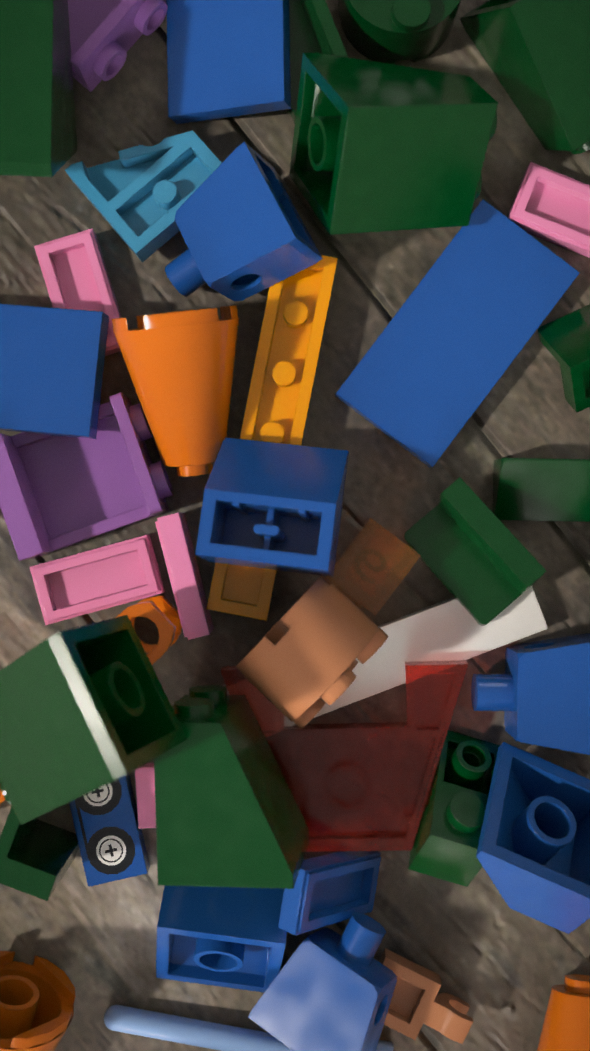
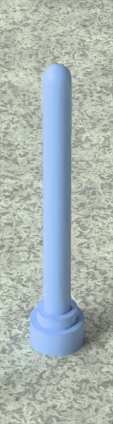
[104,1005,393,1051]

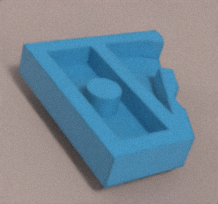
[65,130,222,263]

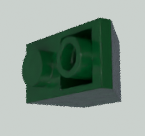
[408,729,500,887]

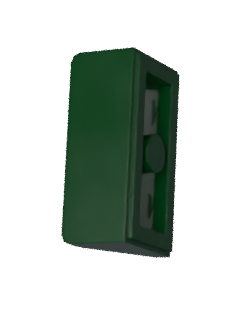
[493,458,590,522]

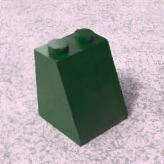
[0,0,78,177]
[459,0,590,155]
[289,53,498,235]
[0,615,187,825]
[154,685,309,889]

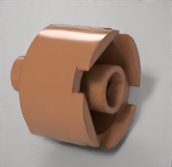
[236,575,388,729]

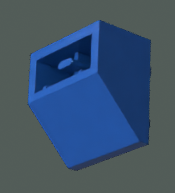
[195,437,349,577]

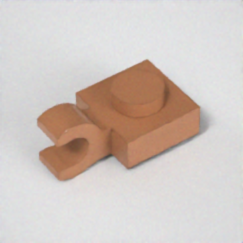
[379,948,473,1044]

